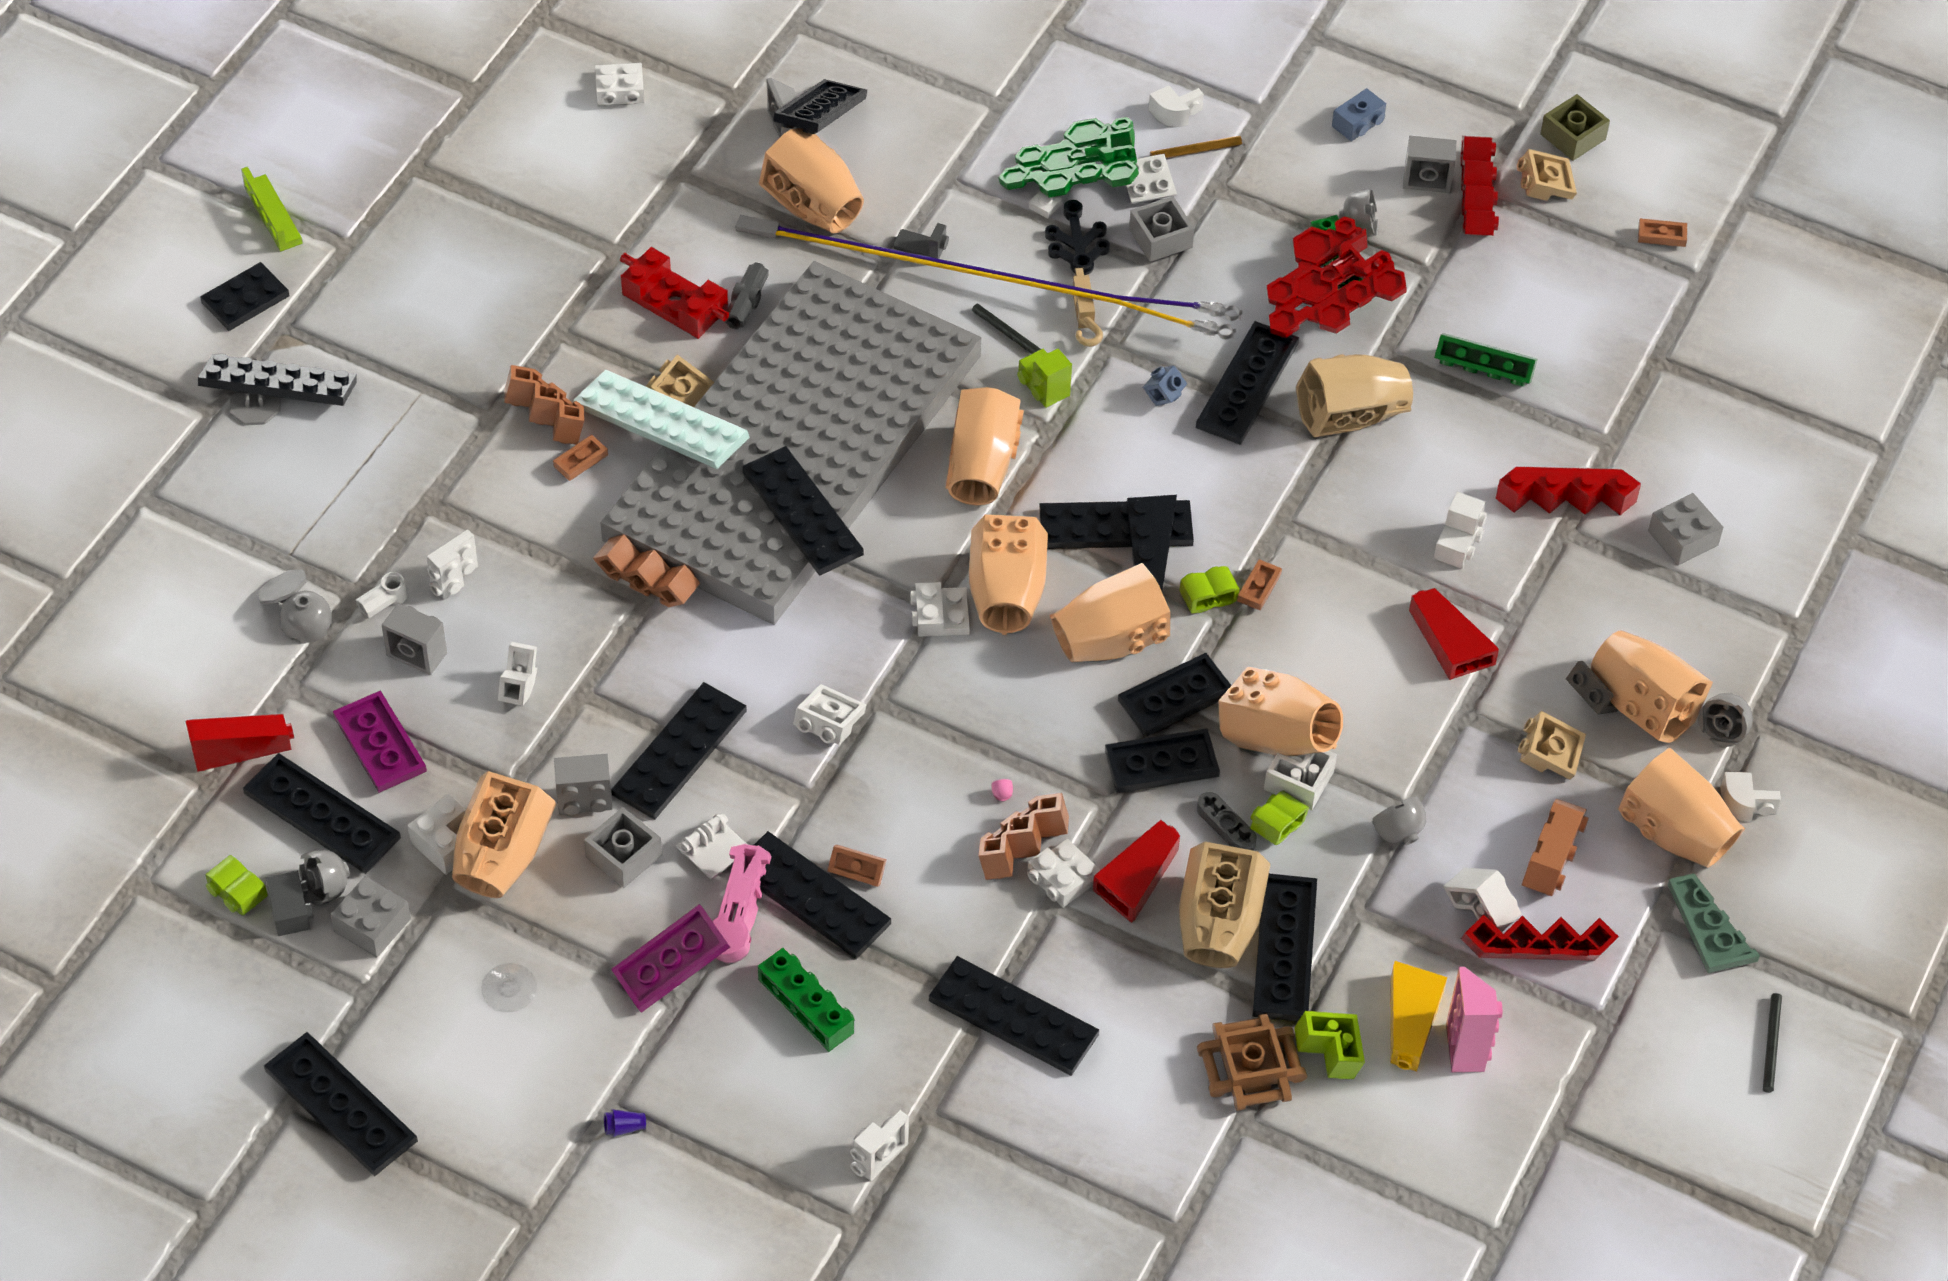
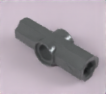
[724,262,769,330]

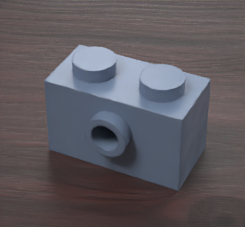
[1332,88,1387,142]

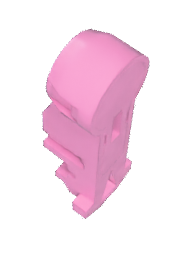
[713,843,771,963]

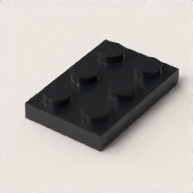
[200,262,290,331]

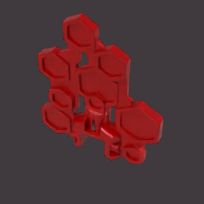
[1267,216,1407,338]

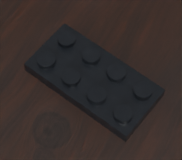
[1118,653,1232,737]
[1105,728,1220,793]

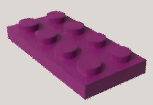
[333,690,427,793]
[611,904,730,1013]

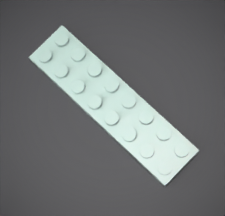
[573,370,750,469]

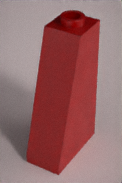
[1409,588,1499,680]
[185,714,294,772]
[1093,820,1180,923]

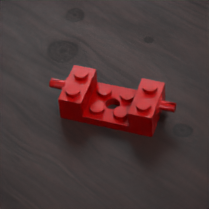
[620,247,729,339]

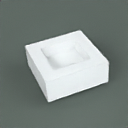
[1029,191,1062,219]

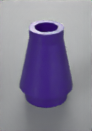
[604,1109,646,1137]

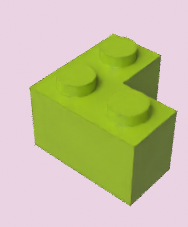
[1017,348,1072,408]
[1294,1011,1365,1079]

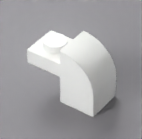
[1148,85,1204,127]
[498,642,537,706]
[1721,772,1781,823]

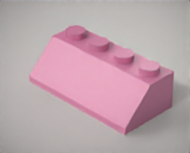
[1446,967,1503,1072]

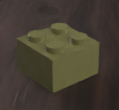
[1540,94,1610,161]

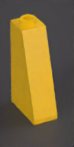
[1390,961,1448,1072]

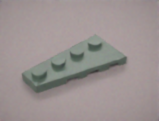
[1667,873,1760,973]

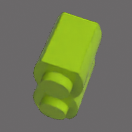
[1179,566,1240,613]
[1250,791,1309,845]
[205,855,268,916]

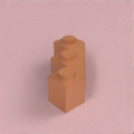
[504,365,584,445]
[593,534,700,607]
[978,793,1069,880]
[1522,799,1589,896]

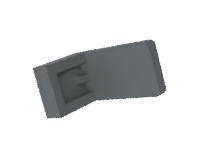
[893,223,949,259]

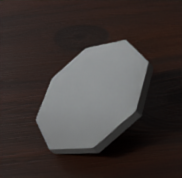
[230,391,281,425]
[258,570,308,604]

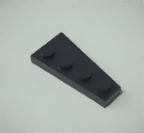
[1126,494,1177,591]

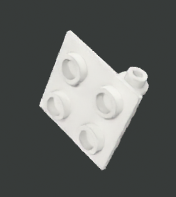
[1126,154,1177,204]
[676,813,748,880]

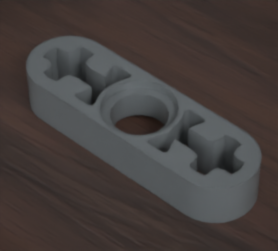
[1197,792,1257,850]

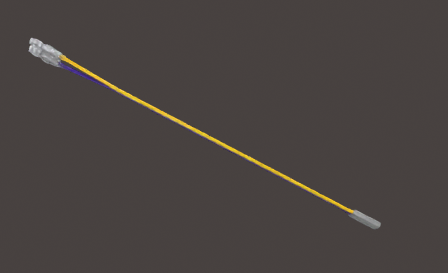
[735,214,1242,340]

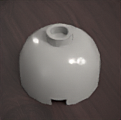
[1339,189,1378,237]
[280,591,333,643]
[1698,693,1753,747]
[1372,796,1426,846]
[299,849,350,906]

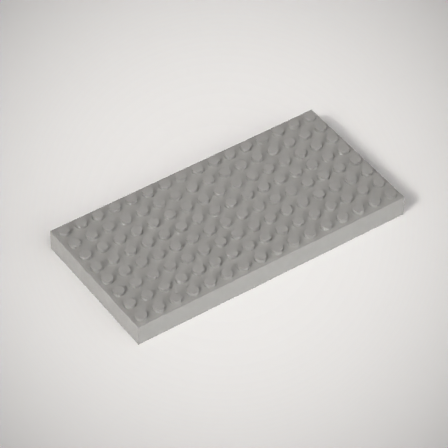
[600,261,981,625]

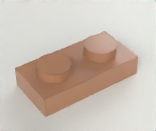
[1638,218,1687,247]
[553,435,608,481]
[1237,559,1282,611]
[827,844,887,887]

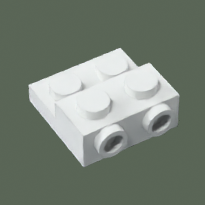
[595,63,644,105]
[427,529,478,599]
[910,582,970,637]
[793,684,866,745]
[1027,839,1100,908]
[850,1110,909,1181]

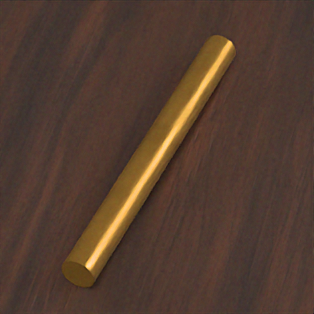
[1150,136,1242,158]

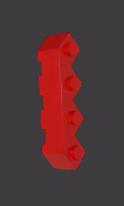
[1460,136,1499,236]
[1495,467,1641,516]
[1460,915,1619,961]

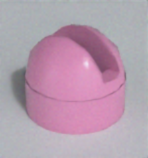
[991,779,1013,801]

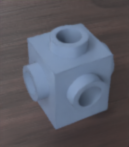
[1142,365,1187,406]

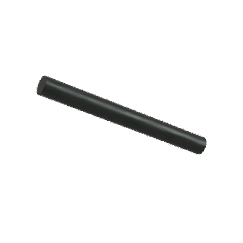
[972,303,1041,354]
[1763,993,1782,1093]

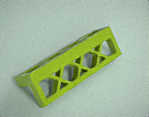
[241,166,303,252]

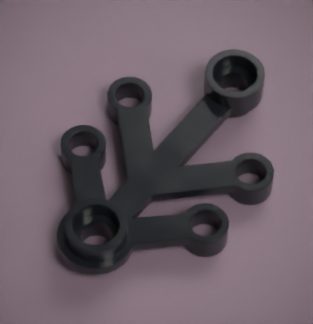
[1045,200,1110,275]

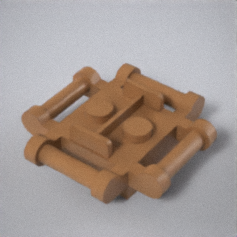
[1197,1014,1307,1111]

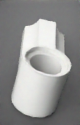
[356,572,408,618]

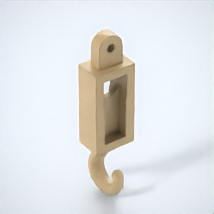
[1073,268,1103,347]

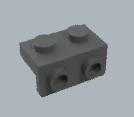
[1566,661,1618,715]

